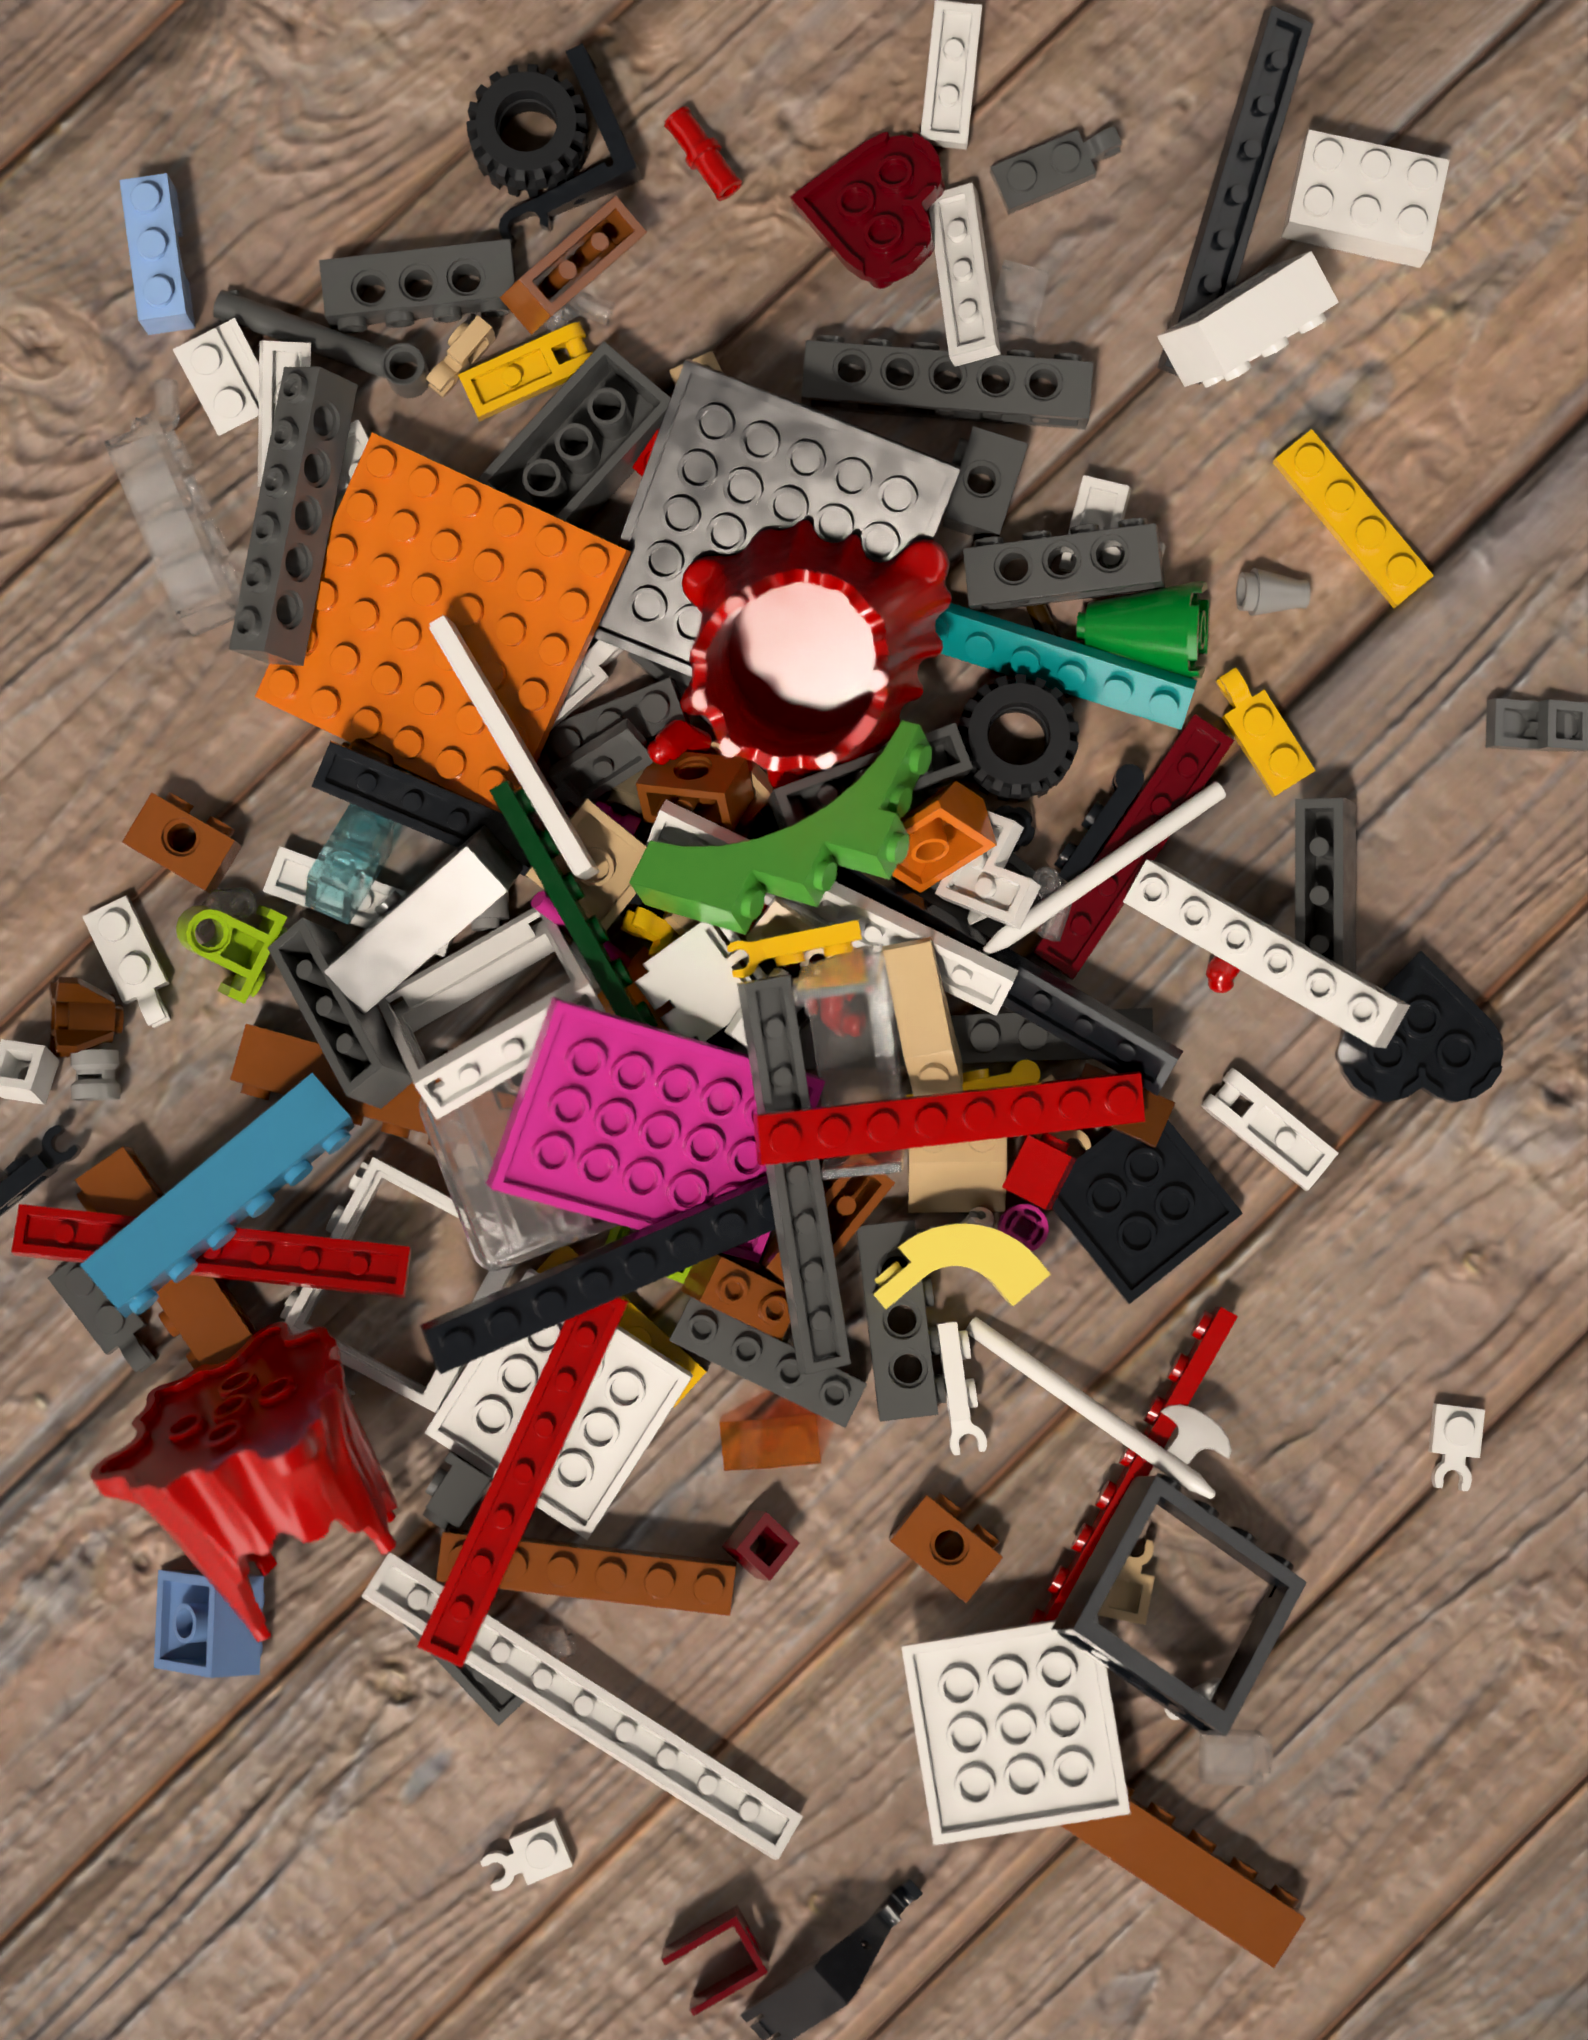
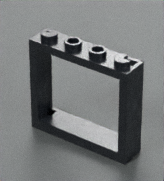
[1051,1473,1307,1736]

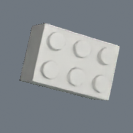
[1281,130,1450,268]
[1157,251,1339,388]

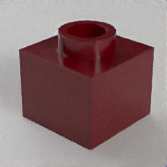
[722,1509,800,1581]

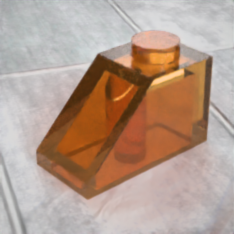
[719,1412,821,1471]

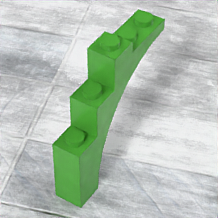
[629,720,932,935]

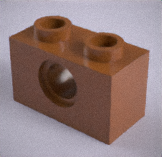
[636,752,754,832]
[122,792,242,895]
[680,1255,790,1340]
[889,1492,1003,1603]

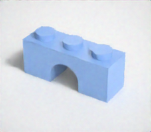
[119,173,195,335]

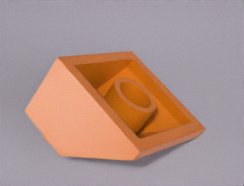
[892,781,997,893]

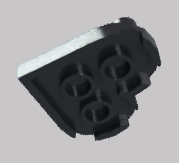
[1335,951,1504,1103]

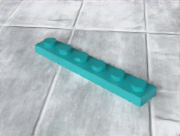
[935,603,1197,730]

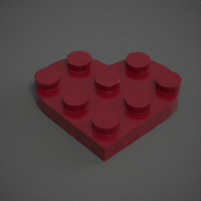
[790,132,945,289]

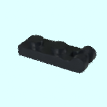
[1054,764,1144,886]

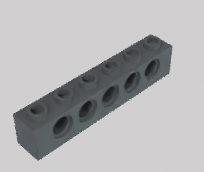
[801,335,1094,430]
[229,367,358,666]

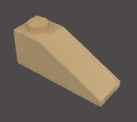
[883,937,963,1096]

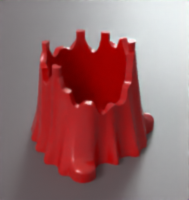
[680,520,952,789]
[90,1322,398,1642]

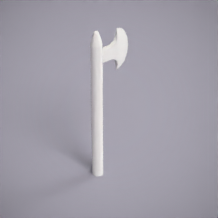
[967,781,1226,955]
[966,1317,1232,1498]

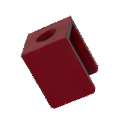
[661,1905,769,2016]

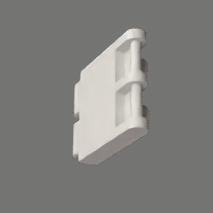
[635,922,767,1042]

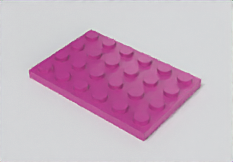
[486,996,826,1263]

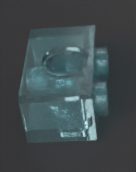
[305,803,395,925]

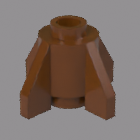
[48,977,124,1057]

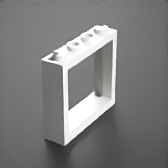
[378,908,606,1119]
[280,1157,531,1413]

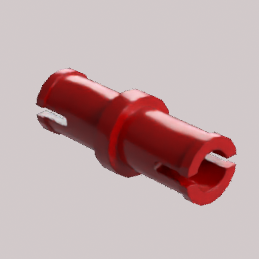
[664,106,743,201]

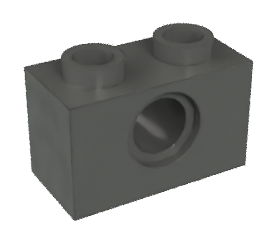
[943,426,1028,539]

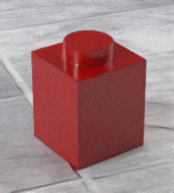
[1002,1133,1077,1211]

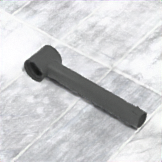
[213,290,430,398]

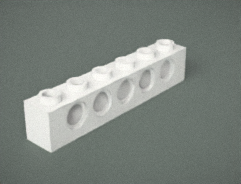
[1123,859,1410,1048]

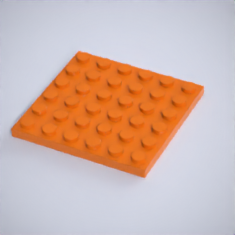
[255,432,631,813]

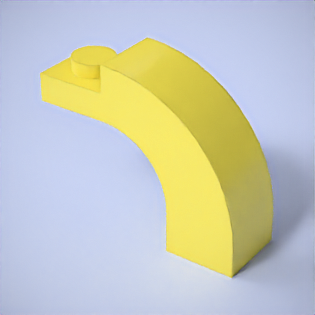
[873,1224,1051,1309]

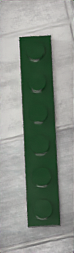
[489,780,658,1027]

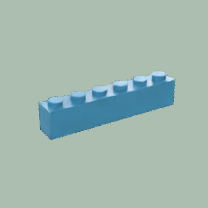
[80,1073,355,1318]

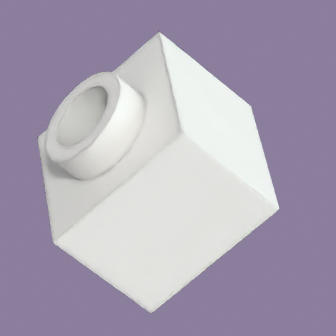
[0,1039,60,1105]

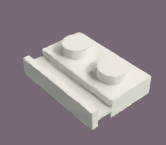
[173,318,259,436]

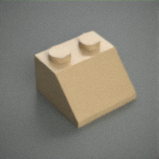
[907,1138,1007,1213]

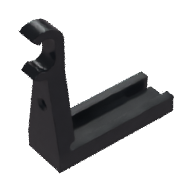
[499,43,643,249]
[740,1879,923,2040]

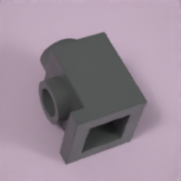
[423,1451,493,1530]

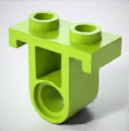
[176,905,287,1004]

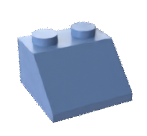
[154,1569,265,1678]

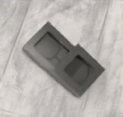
[1486,698,1588,752]

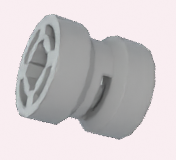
[70,1049,121,1101]

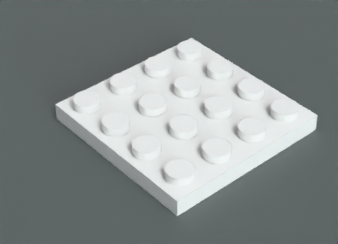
[425,1268,694,1540]
[901,1615,1131,1845]

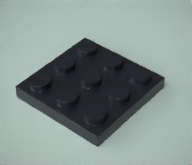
[1052,1120,1243,1304]

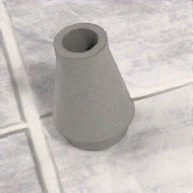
[1236,568,1310,616]

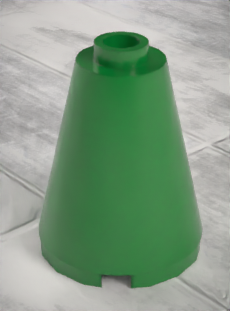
[1076,581,1209,678]

